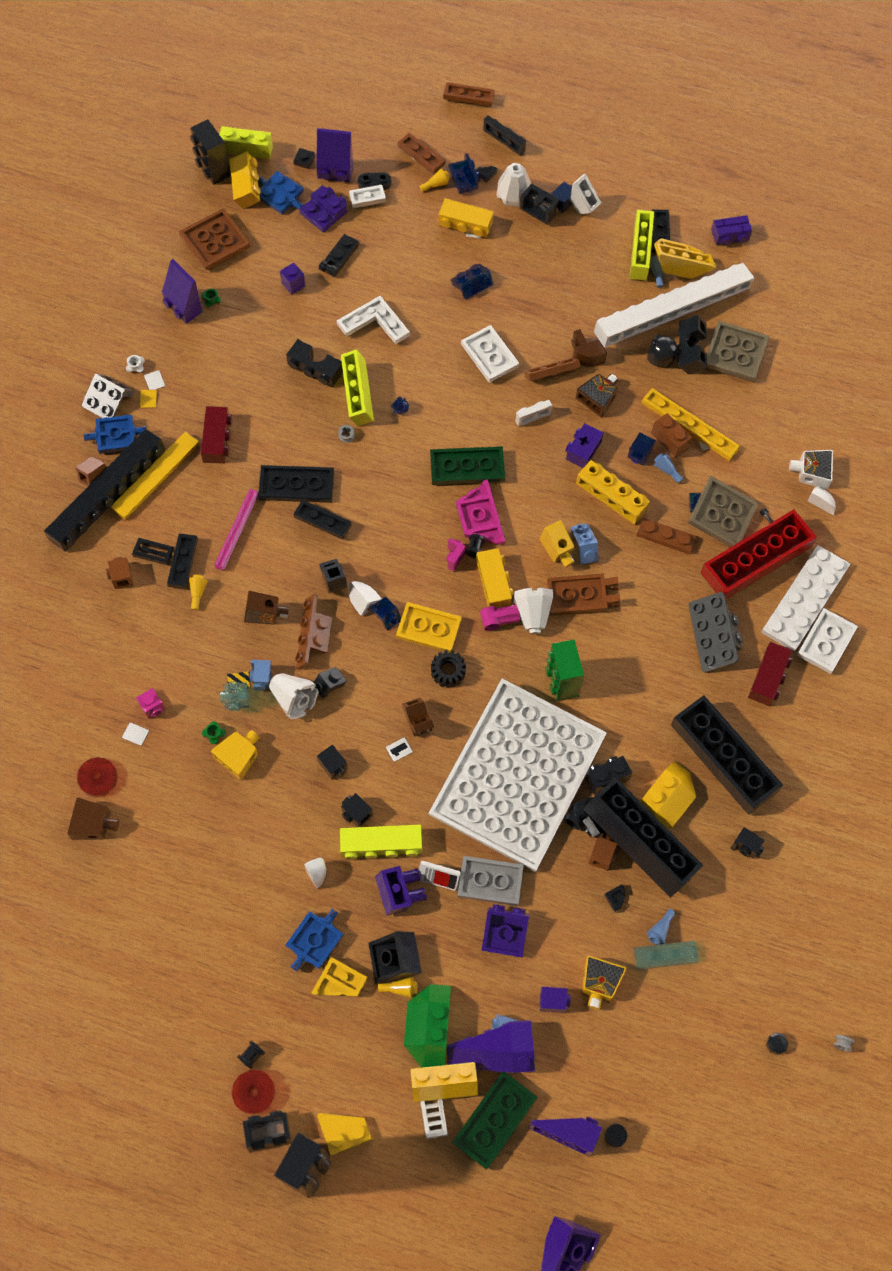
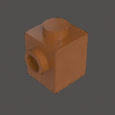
[75,456,107,487]
[106,557,134,589]
[588,836,619,870]

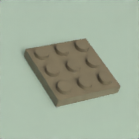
[707,321,769,382]
[688,476,758,547]

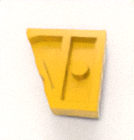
[312,957,368,996]
[317,1113,372,1156]

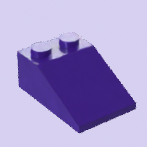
[316,128,353,182]
[162,259,202,324]
[528,1117,602,1156]

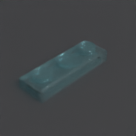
[633,941,699,970]

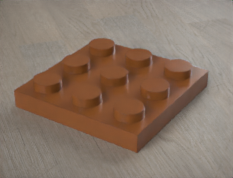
[179,208,251,271]

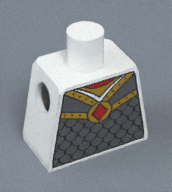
[789,450,833,489]

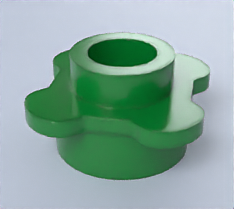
[201,289,221,307]
[202,722,226,744]

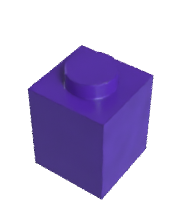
[280,262,305,295]
[539,987,571,1013]

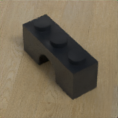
[678,315,707,374]
[286,339,343,387]

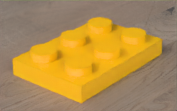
[396,602,462,653]

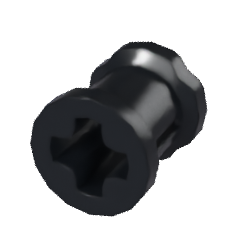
[465,534,486,558]
[237,1040,265,1070]

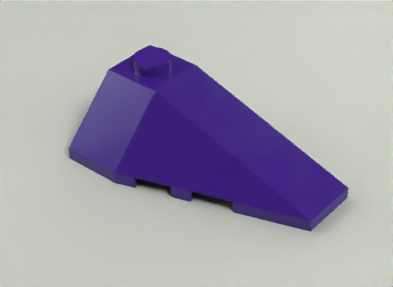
[447,1020,535,1073]
[541,1216,601,1271]

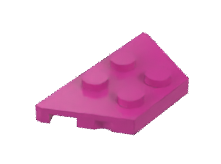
[456,479,505,545]

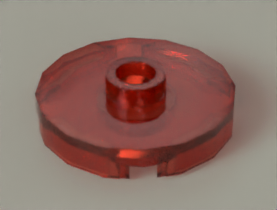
[77,757,118,797]
[232,1069,275,1115]

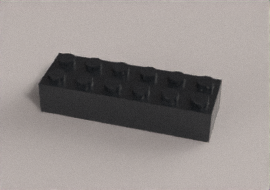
[671,695,783,815]
[583,778,703,898]
[274,1132,331,1198]

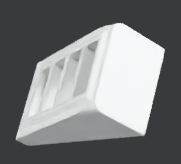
[420,1099,448,1140]

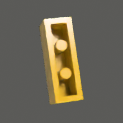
[230,152,260,209]
[438,198,494,238]
[476,548,514,609]
[411,1062,478,1102]

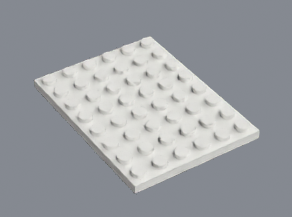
[428,678,606,872]

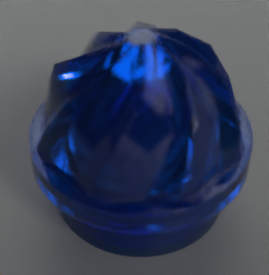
[390,396,409,415]

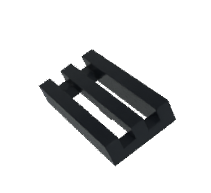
[132,537,175,566]

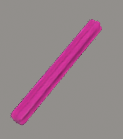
[214,489,258,571]

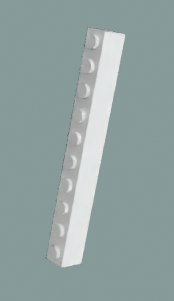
[594,263,754,348]

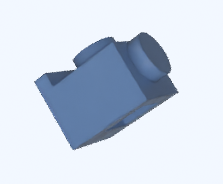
[250,660,272,691]

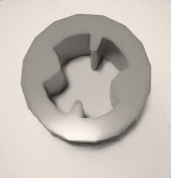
[338,425,355,443]
[833,1035,855,1052]

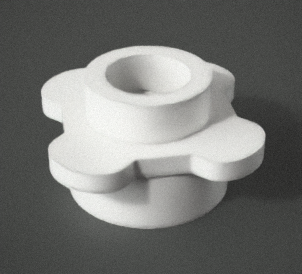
[126,355,145,373]

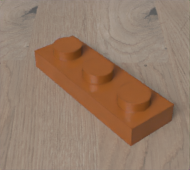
[443,82,495,107]
[398,133,445,174]
[524,357,581,382]
[637,518,696,554]

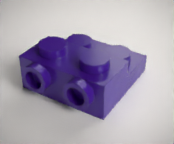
[299,185,347,232]
[481,904,529,958]

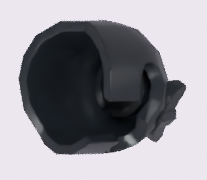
[647,333,678,368]

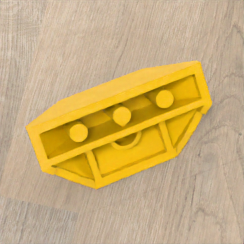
[654,239,716,279]
[640,761,696,829]

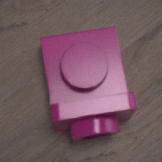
[446,538,466,572]
[136,688,165,719]

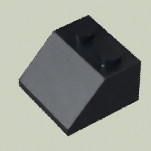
[368,931,422,984]

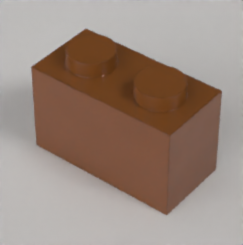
[651,413,692,458]

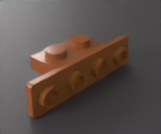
[295,594,332,670]

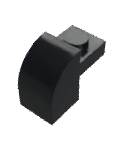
[319,559,347,593]

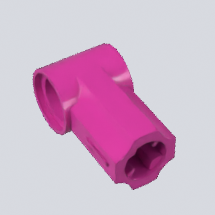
[480,605,520,631]

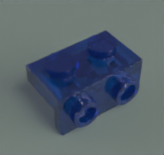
[448,153,480,194]
[451,264,494,300]

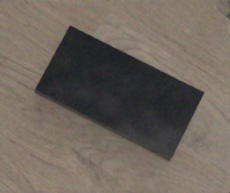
[258,465,334,503]

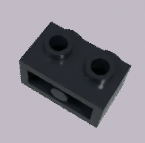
[586,755,632,795]

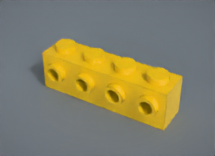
[576,460,650,525]

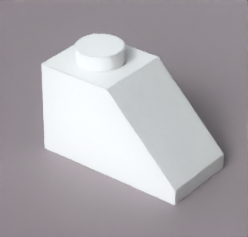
[570,174,602,214]

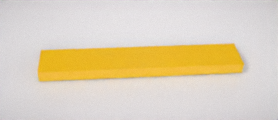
[641,388,741,462]
[111,432,200,520]

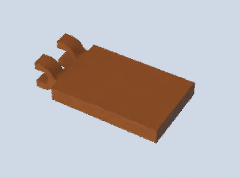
[547,573,620,615]

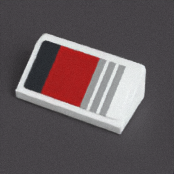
[418,861,460,891]

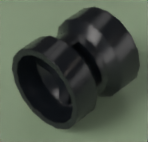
[564,802,589,831]

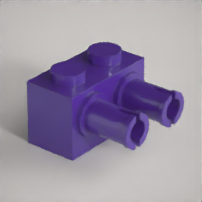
[375,866,427,916]

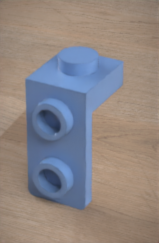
[570,524,599,565]

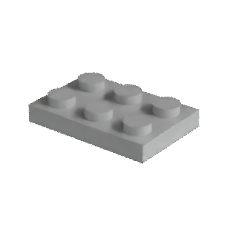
[457,856,524,906]

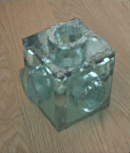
[220,681,250,711]

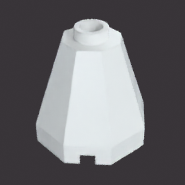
[497,163,531,207]
[514,588,553,634]
[269,673,319,720]

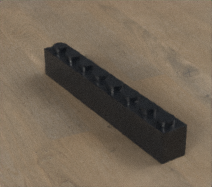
[44,429,166,552]

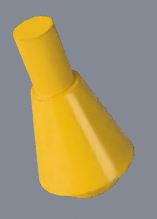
[419,169,450,192]
[189,575,208,610]
[378,977,417,998]

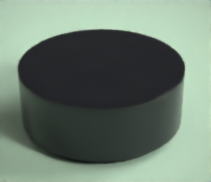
[605,1124,627,1147]

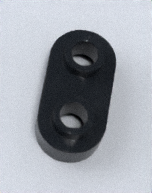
[358,172,391,190]

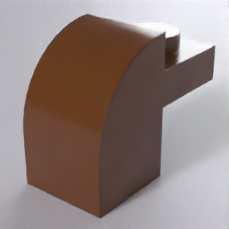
[571,329,607,367]
[402,698,434,737]

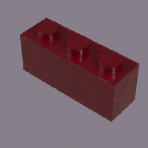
[201,406,232,464]
[748,642,793,707]

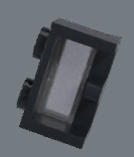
[520,183,560,225]
[243,1110,292,1153]

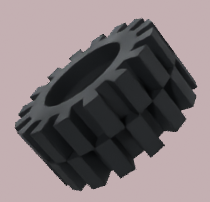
[431,650,466,688]

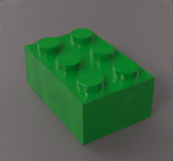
[545,639,584,701]

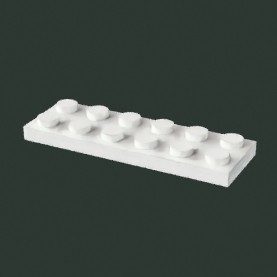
[761,545,850,652]

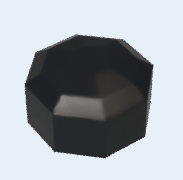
[766,1032,789,1055]

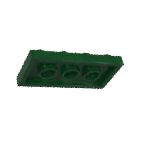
[430,446,505,485]
[452,1072,538,1171]

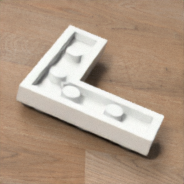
[337,296,410,344]

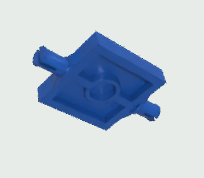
[258,171,304,215]
[84,415,147,454]
[285,908,344,972]

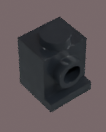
[730,827,765,858]

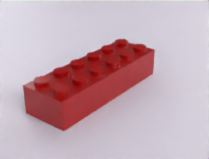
[700,509,817,600]

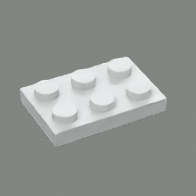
[461,325,519,383]
[796,608,858,674]

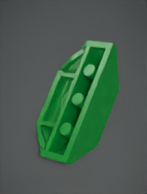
[404,984,451,1068]

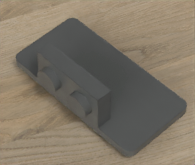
[689,592,743,673]

